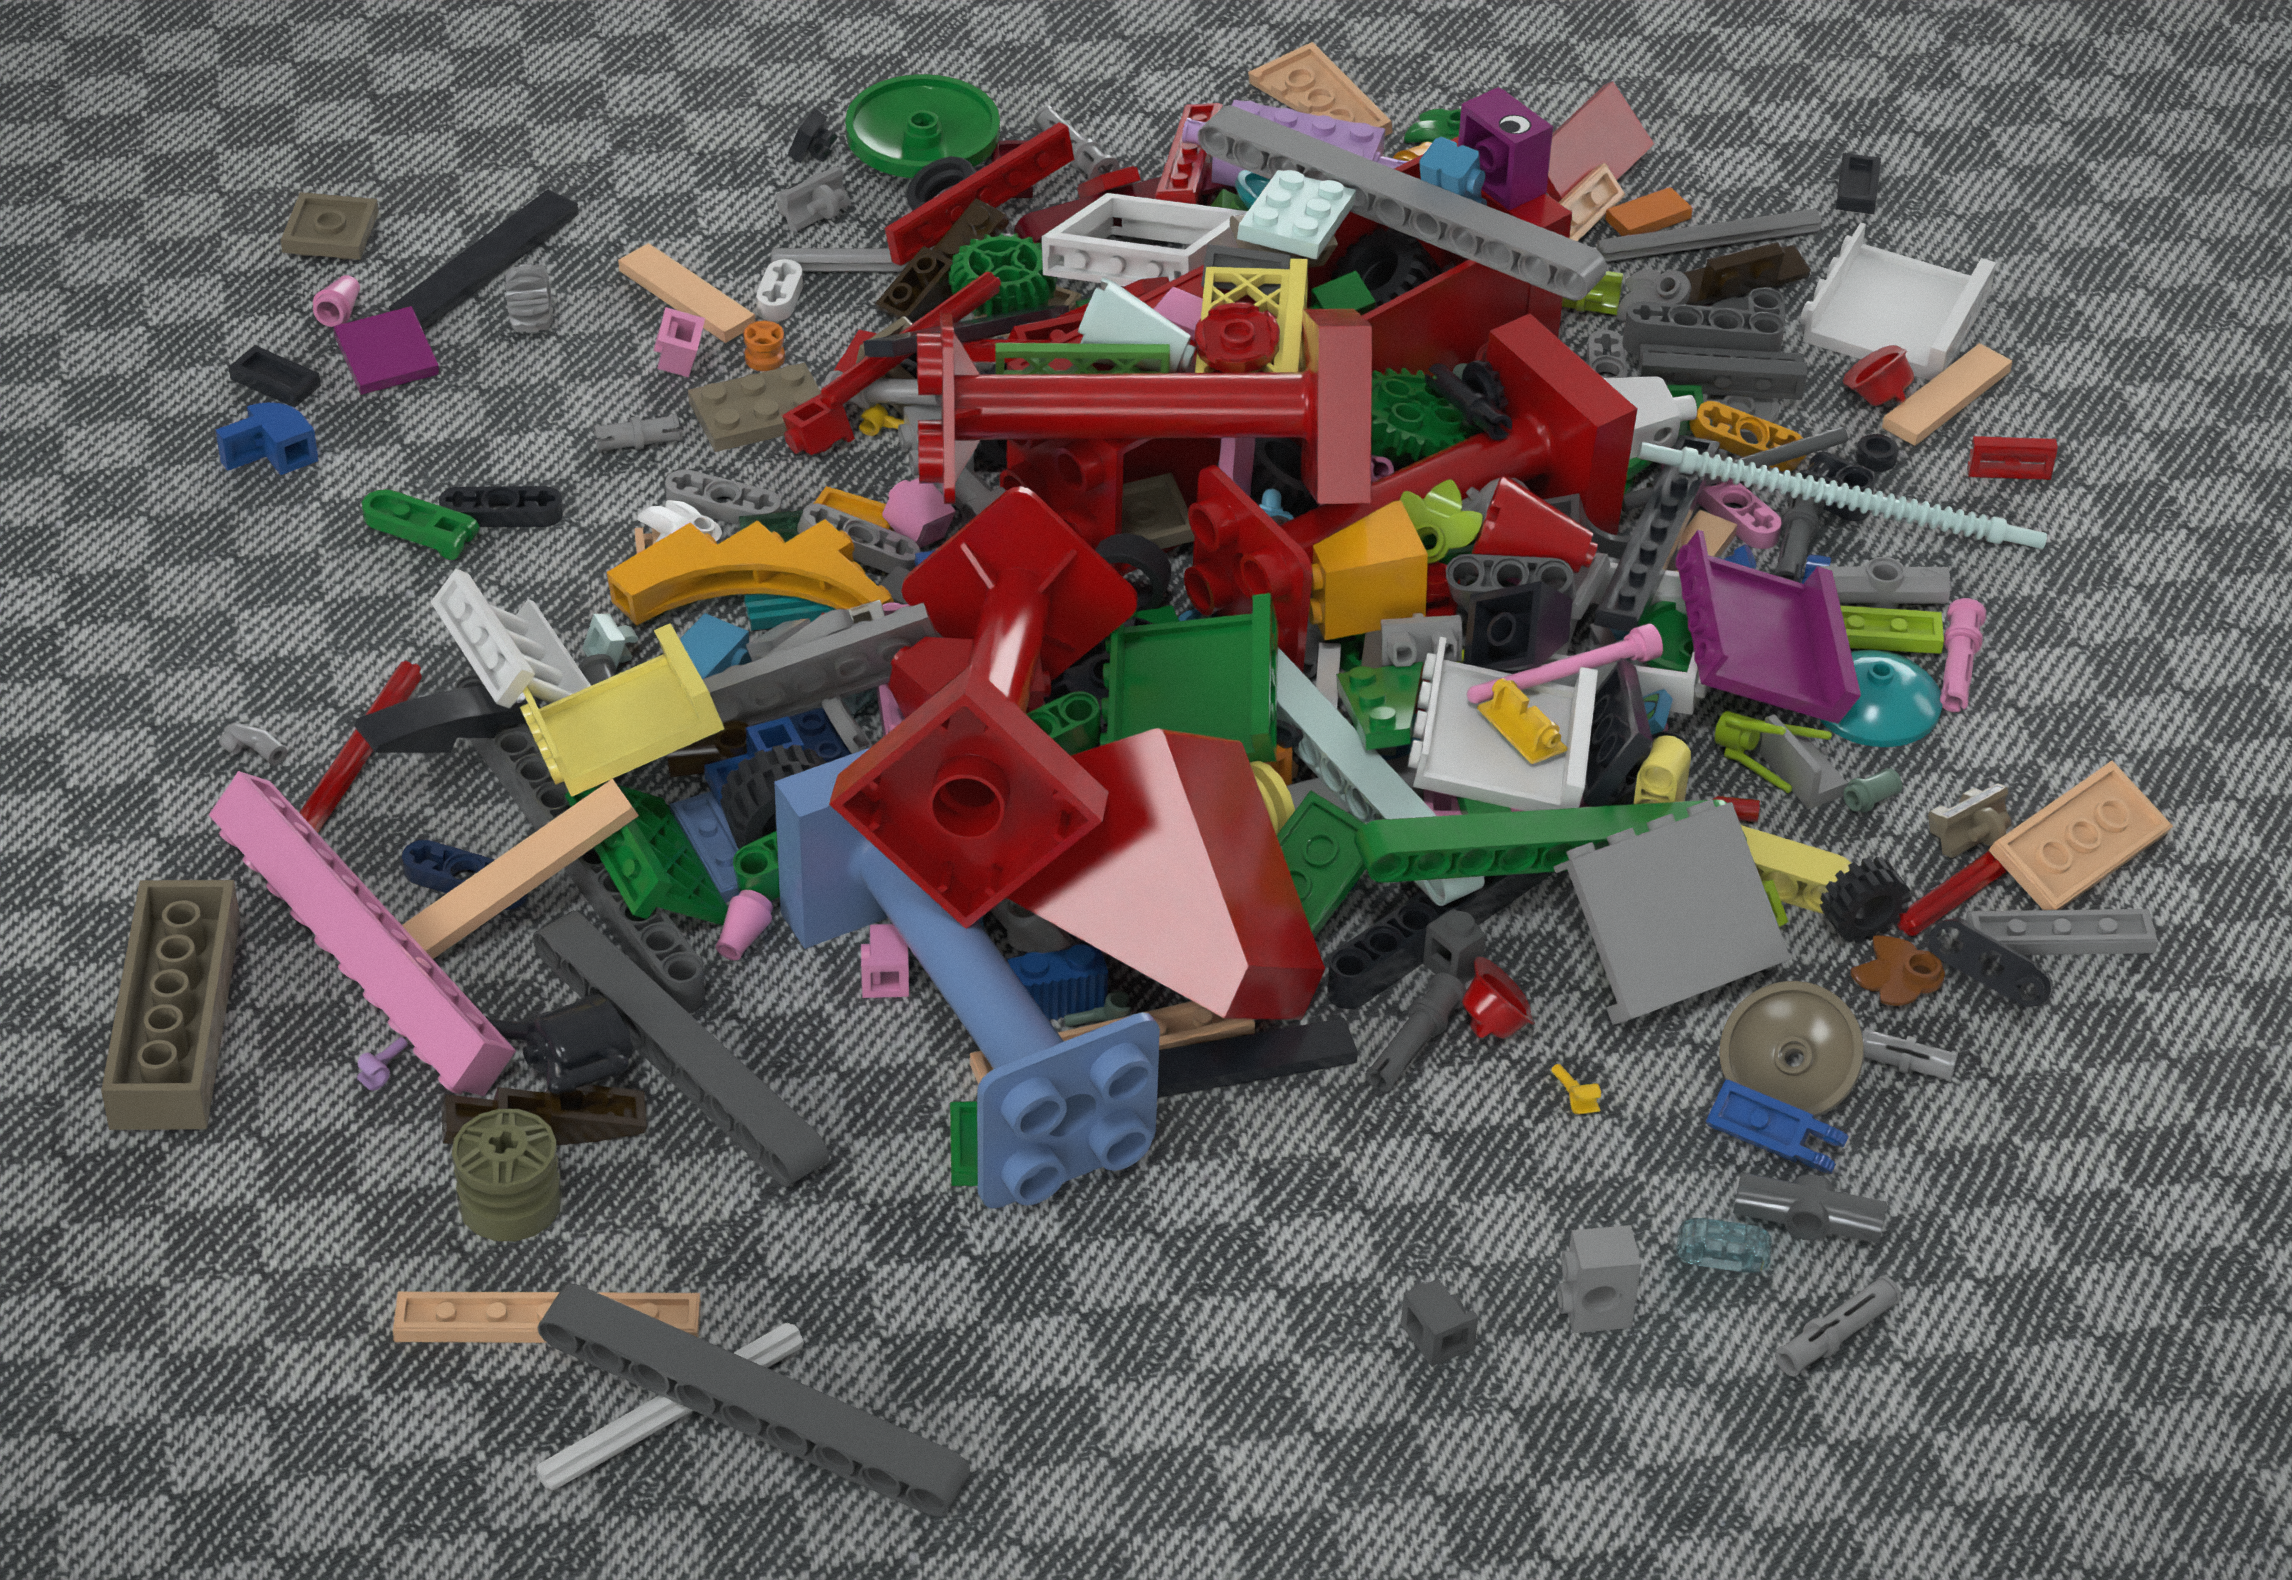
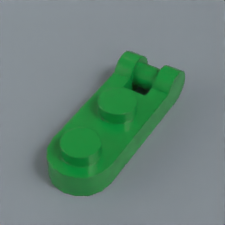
[362,489,480,560]

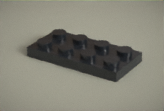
[1583,658,1653,807]

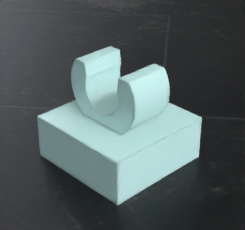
[582,614,638,668]

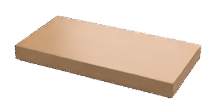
[1989,760,2173,910]

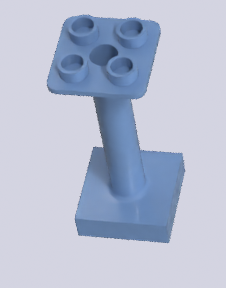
[774,747,1160,1209]

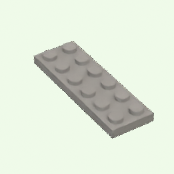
[702,603,938,726]

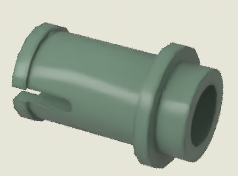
[1843,768,1902,813]

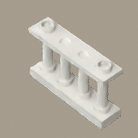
[431,568,591,709]

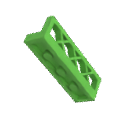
[996,343,1170,374]

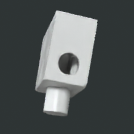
[1604,376,1697,460]

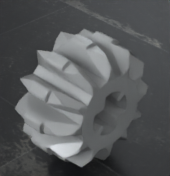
[505,263,553,333]

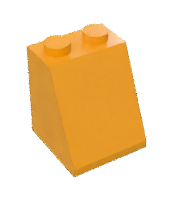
[1308,500,1428,640]

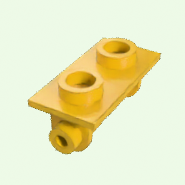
[1477,678,1568,764]

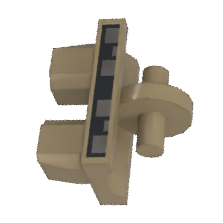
[1928,783,2011,858]

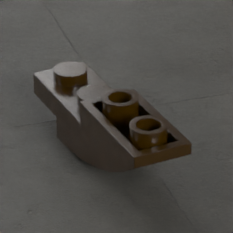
[875,198,1009,322]

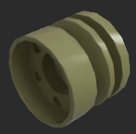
[452,1109,562,1242]

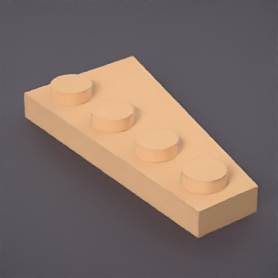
[1248,42,1393,136]

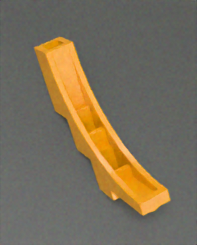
[606,519,894,625]

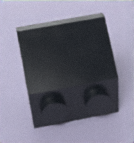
[1463,581,1573,673]

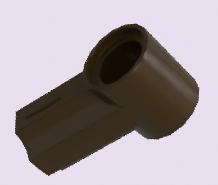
[667,720,750,777]

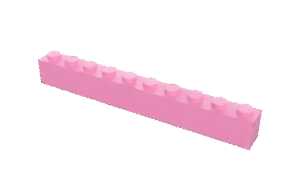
[209,771,516,1096]

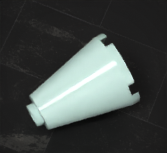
[1078,278,1196,373]

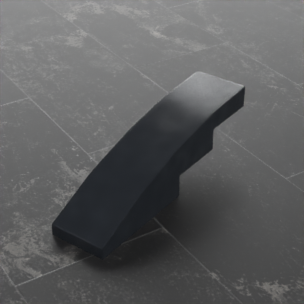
[354,685,542,753]

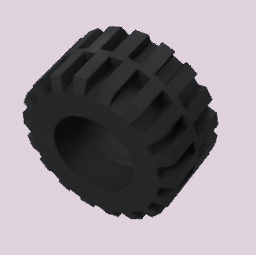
[1331,227,1442,308]
[1216,438,1320,518]
[720,745,826,849]

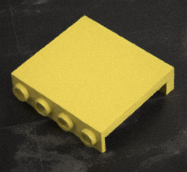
[520,623,725,797]

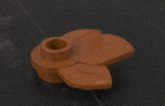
[1850,935,1945,1006]

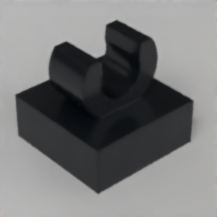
[787,109,838,163]

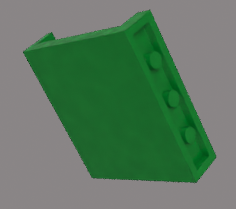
[1100,593,1278,763]

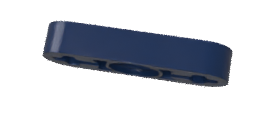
[402,840,528,910]

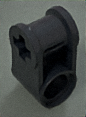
[1794,451,1875,521]

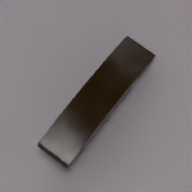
[441,1084,647,1145]

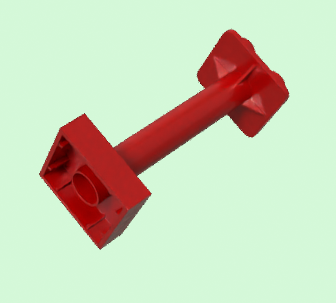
[917,309,1372,504]
[1184,313,1638,673]
[829,487,1138,929]

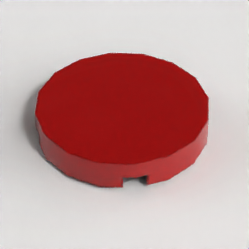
[1194,303,1280,373]

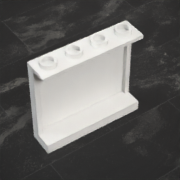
[1800,223,1996,381]
[1408,637,1598,811]

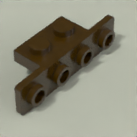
[1665,242,1811,306]

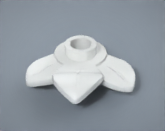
[637,500,722,544]

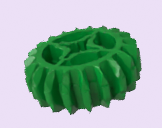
[949,232,1058,317]

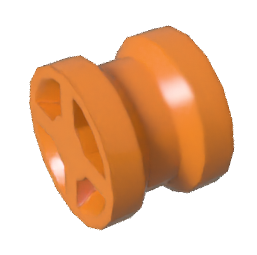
[743,320,785,371]

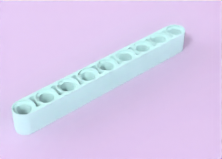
[1277,647,1484,906]

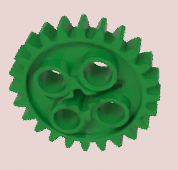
[1371,368,1484,461]

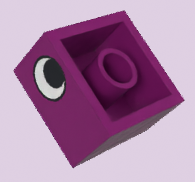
[1458,87,1553,210]

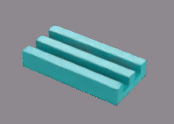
[744,594,836,631]

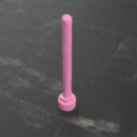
[1467,624,1663,704]

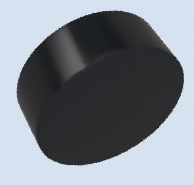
[1855,434,1899,472]

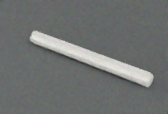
[536,1323,804,1490]

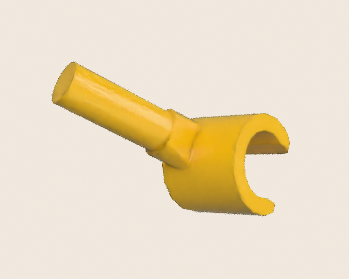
[859,404,904,436]
[1551,1064,1601,1114]

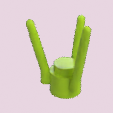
[1714,711,1832,793]

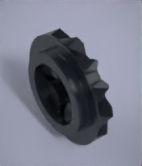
[1462,360,1508,414]

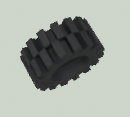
[1820,857,1912,943]

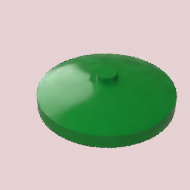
[845,74,1000,178]

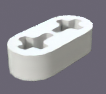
[756,259,803,322]

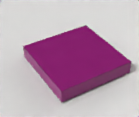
[333,306,439,395]

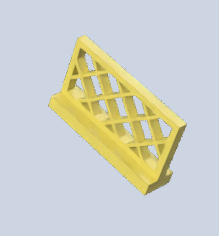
[1195,258,1308,373]

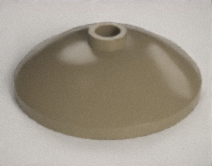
[1719,981,1864,1118]

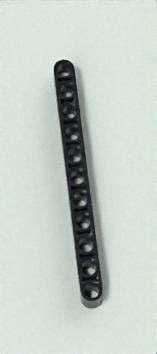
[1327,731,1688,1009]

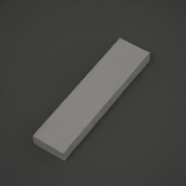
[1966,909,2158,956]

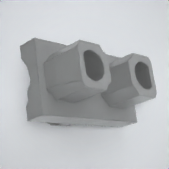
[775,166,851,232]
[1381,613,1462,667]

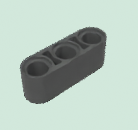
[1446,554,1576,607]

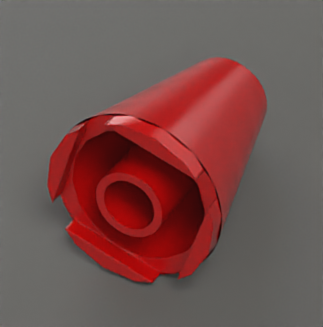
[1472,476,1598,574]

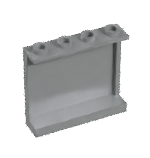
[1554,799,1791,1025]

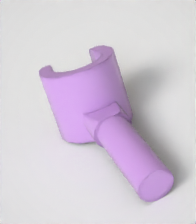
[357,1037,407,1091]

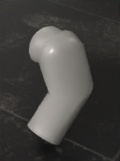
[219,722,287,765]

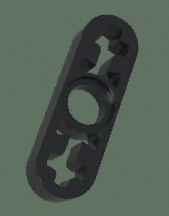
[439,486,563,528]

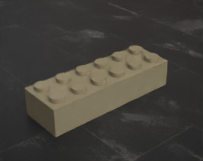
[101,880,241,1130]

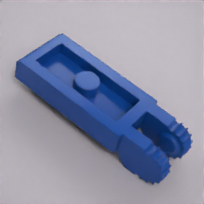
[1706,1079,1849,1174]

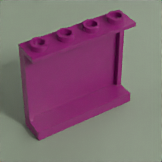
[1676,530,1861,724]

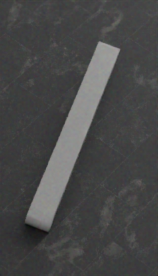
[1197,105,1607,301]

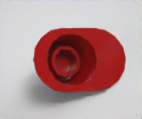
[1842,345,1914,406]
[1462,957,1535,1039]

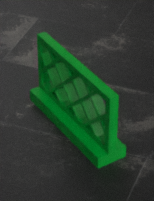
[564,780,728,925]

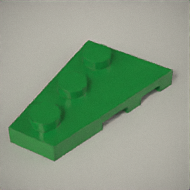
[1336,661,1423,750]

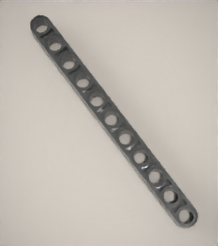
[454,674,705,1014]

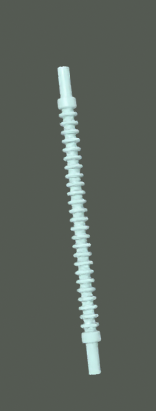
[1637,442,2047,549]

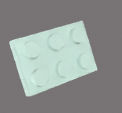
[1237,170,1356,260]

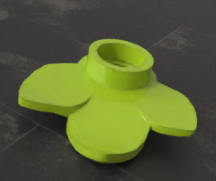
[1400,479,1483,564]

